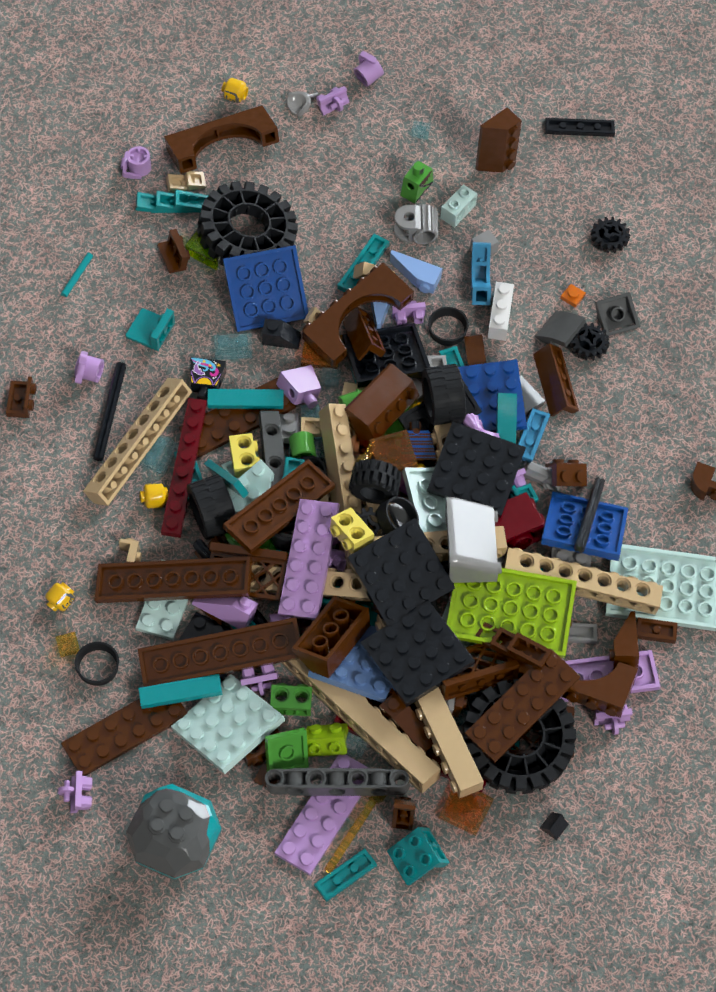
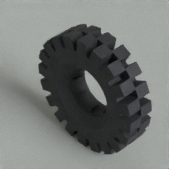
[197,181,298,266]
[462,679,576,794]

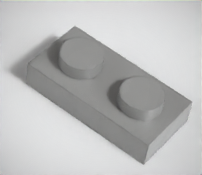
[280,413,300,444]

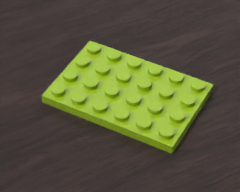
[447,568,577,659]

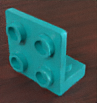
[126,308,175,351]
[387,827,450,885]

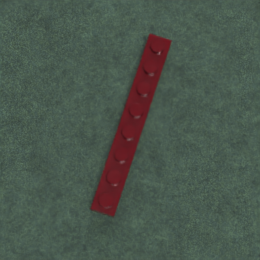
[161,398,207,538]

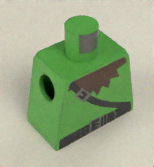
[400,161,434,204]

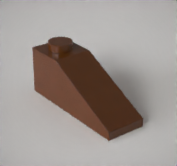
[609,611,639,669]
[379,692,433,754]
[391,797,416,830]

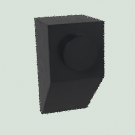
[262,318,302,350]

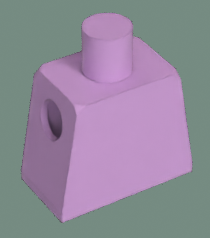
[276,365,321,409]

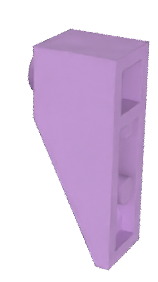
[192,597,258,629]

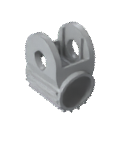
[394,204,438,244]

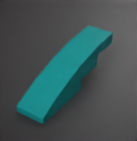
[136,190,208,213]
[496,393,517,444]

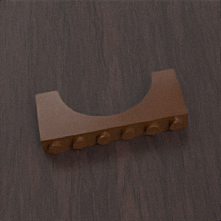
[164,105,279,174]
[302,262,414,368]
[511,658,638,718]

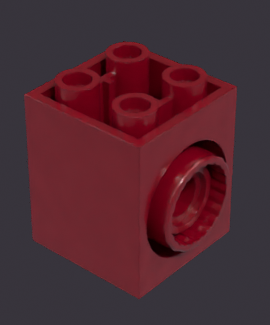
[495,492,545,554]

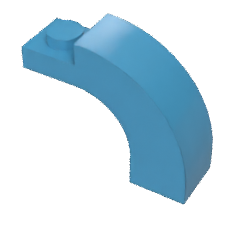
[471,242,491,305]

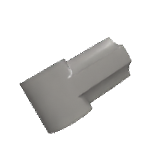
[524,462,561,492]

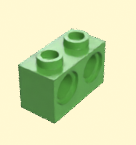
[270,683,312,716]

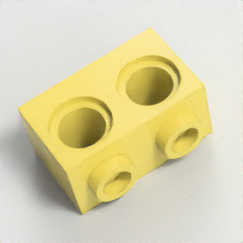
[229,433,260,478]
[330,507,374,554]

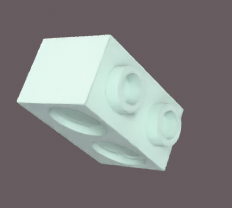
[440,184,477,228]

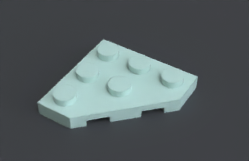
[227,459,274,514]

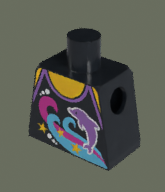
[190,357,227,401]

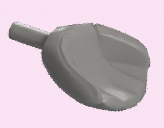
[286,91,319,117]

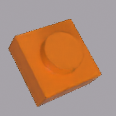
[560,284,586,308]

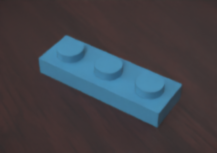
[518,408,550,463]

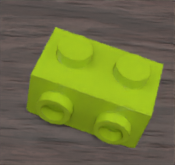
[306,723,348,757]

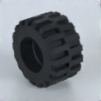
[349,459,402,504]

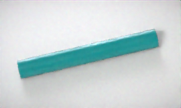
[60,252,93,298]

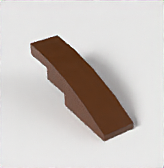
[475,622,552,669]

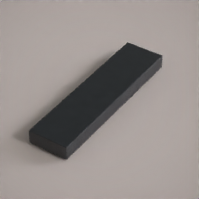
[545,118,615,137]

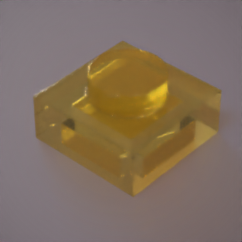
[56,632,80,658]

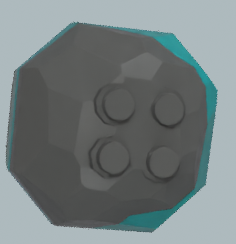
[125,784,222,880]

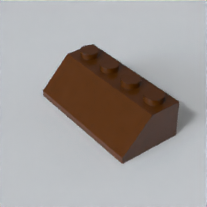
[475,107,522,173]
[345,364,420,441]
[292,596,371,678]

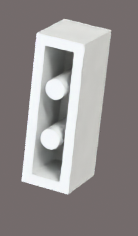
[488,282,514,341]

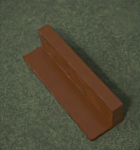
[343,307,386,361]
[533,343,579,416]

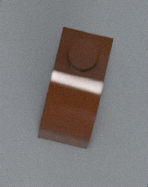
[690,462,716,501]

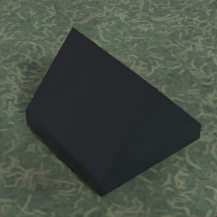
[540,812,569,841]

